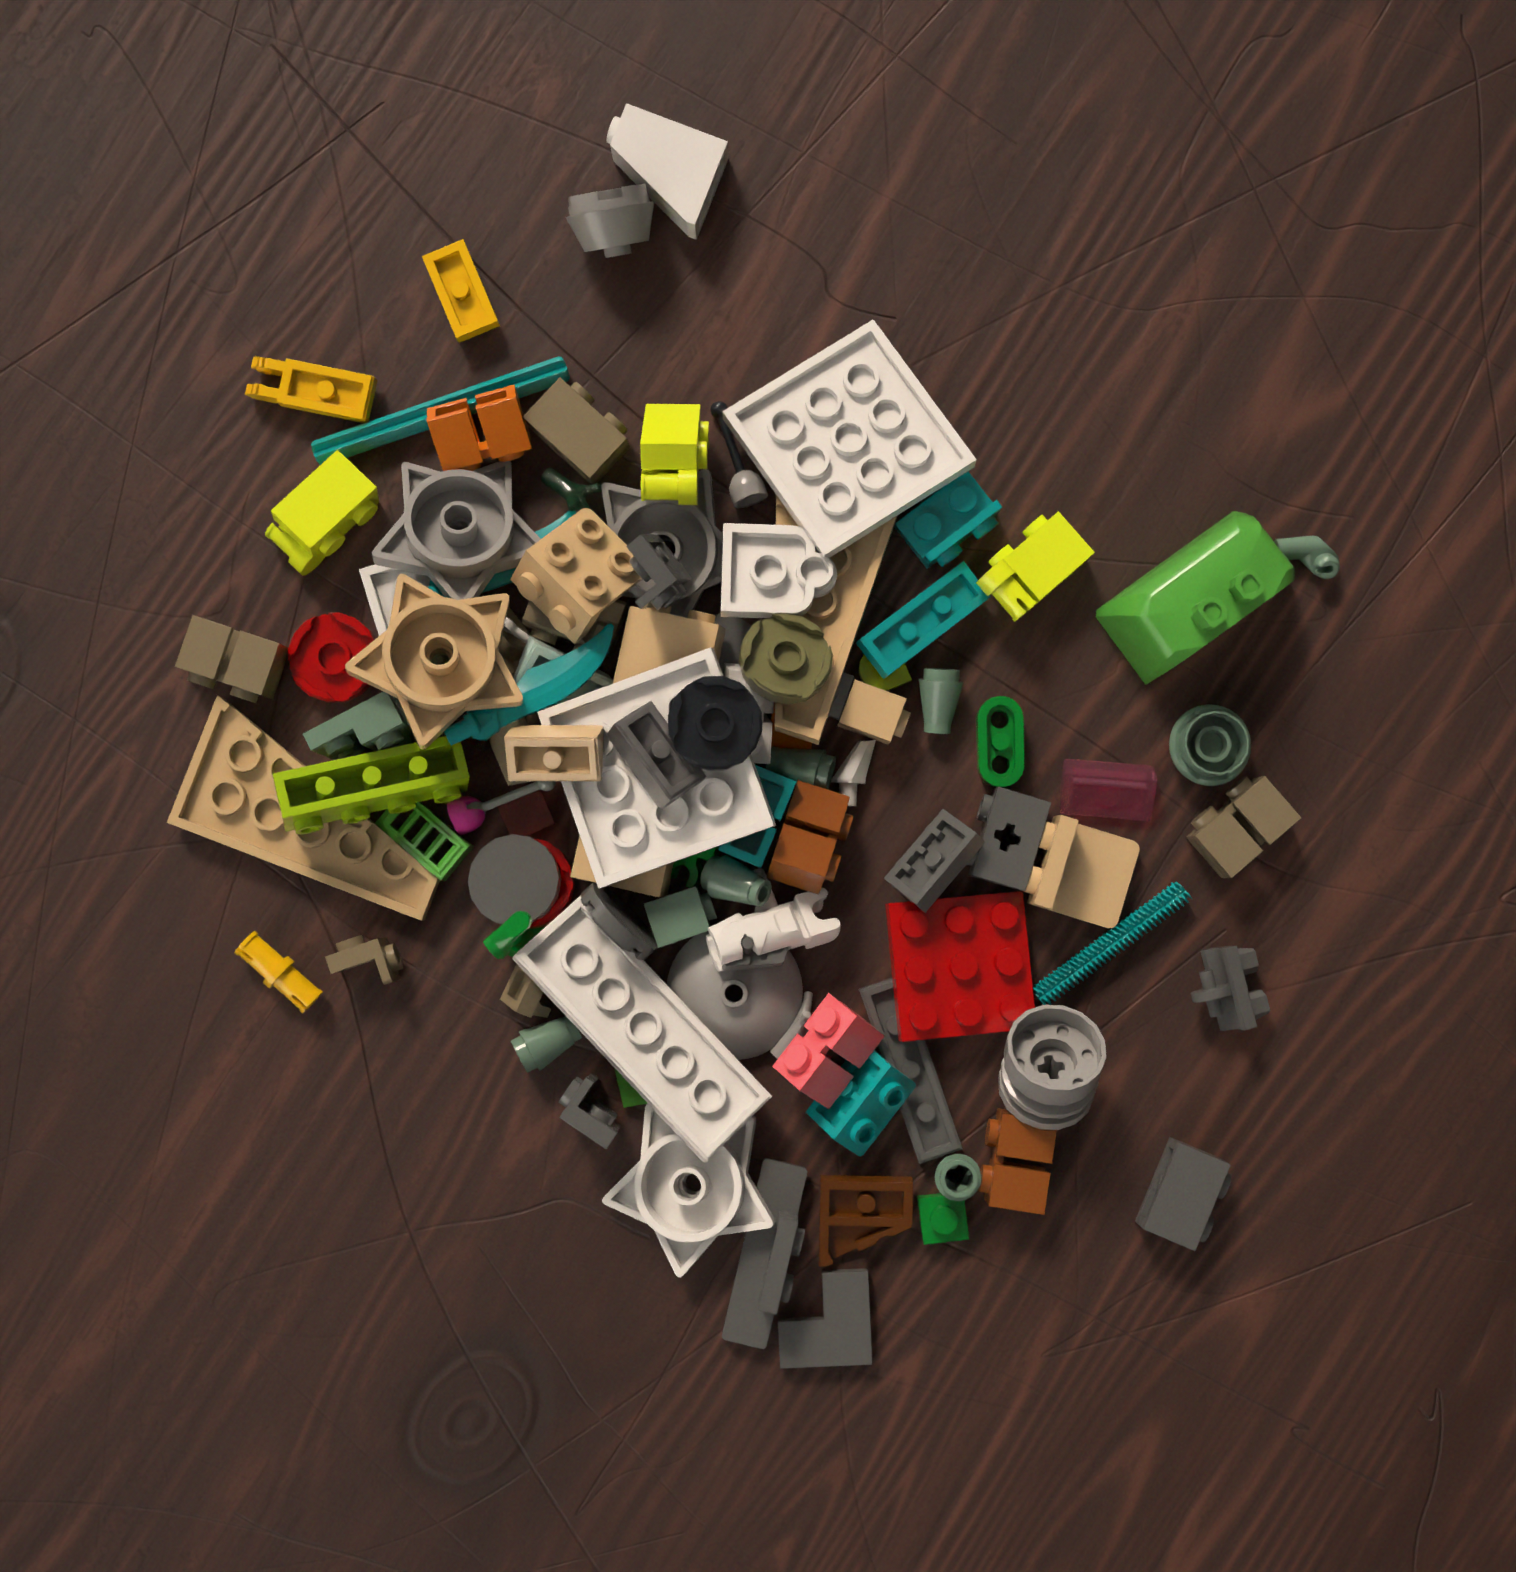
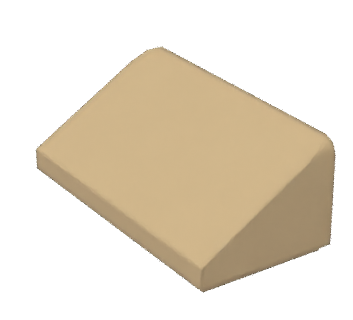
[504,725,604,781]

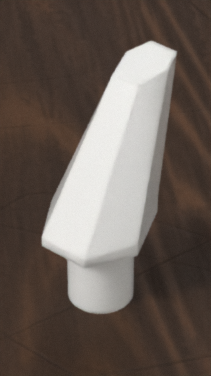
[831,740,876,806]

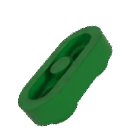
[976,696,1024,788]

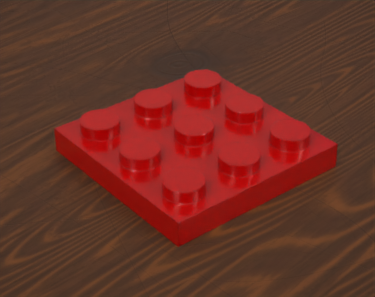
[885,891,1035,1042]

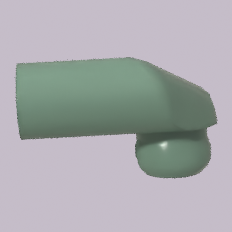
[1274,535,1340,579]

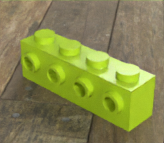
[273,736,470,834]

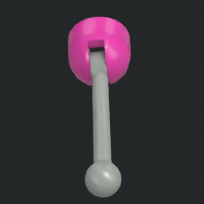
[447,781,556,836]

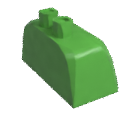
[1096,511,1295,685]

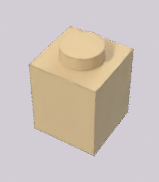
[838,680,911,745]

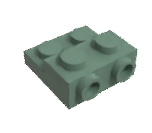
[303,692,415,760]

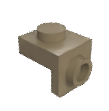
[325,935,403,985]

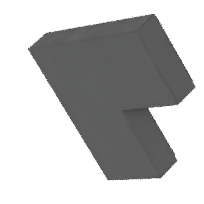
[778,1268,872,1369]

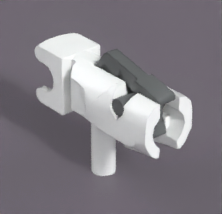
[706,868,841,972]

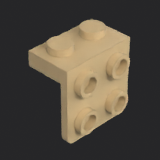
[510,508,642,644]
[1024,815,1140,928]

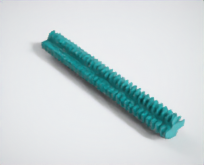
[1033,880,1192,1005]

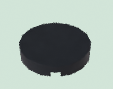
[668,676,762,771]

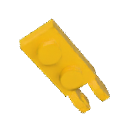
[245,356,377,423]

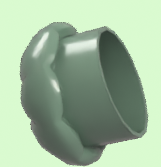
[1169,704,1251,786]

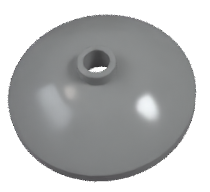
[667,931,803,1060]

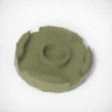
[738,613,833,705]

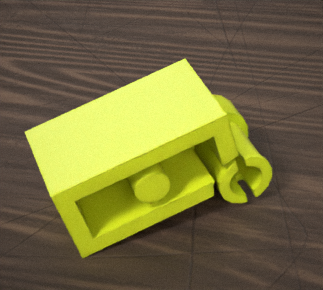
[640,404,709,505]
[265,450,379,576]
[976,511,1095,622]

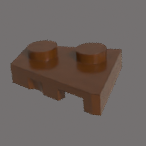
[818,1175,913,1267]

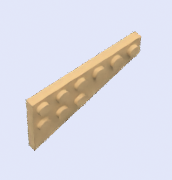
[167,695,440,921]

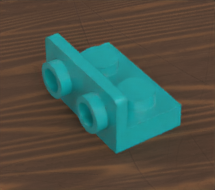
[894,471,1002,569]
[806,1050,916,1156]

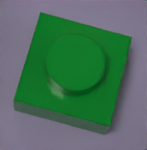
[917,1193,969,1245]

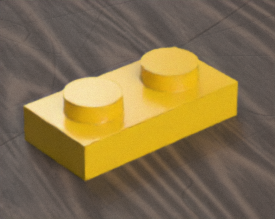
[422,239,500,343]

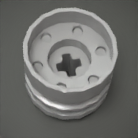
[998,1005,1106,1130]

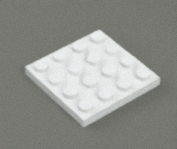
[722,320,977,558]
[537,647,776,889]

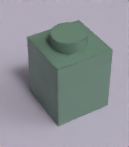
[644,886,717,948]

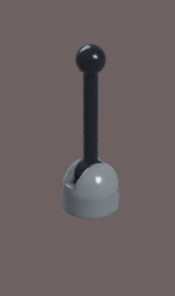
[710,401,768,508]

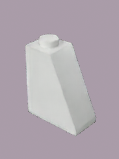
[607,103,729,240]

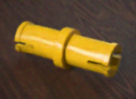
[234,931,323,1014]

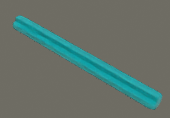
[311,356,570,465]

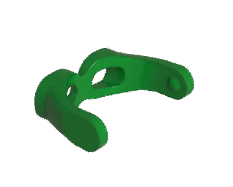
[483,911,546,959]

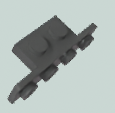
[722,1158,807,1349]

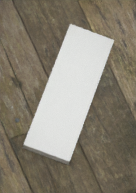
[512,895,772,1163]

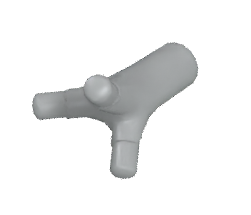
[770,991,813,1059]

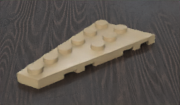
[775,495,898,745]

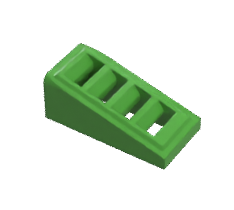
[375,802,475,881]

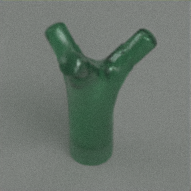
[541,467,602,511]

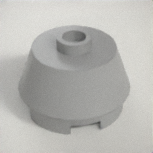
[565,183,654,258]

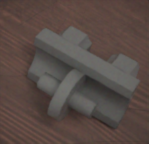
[1190,945,1270,1031]

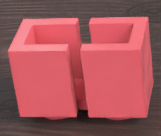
[772,993,884,1109]

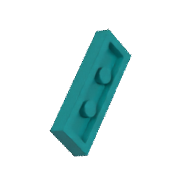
[856,561,991,679]

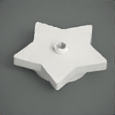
[602,1104,776,1277]

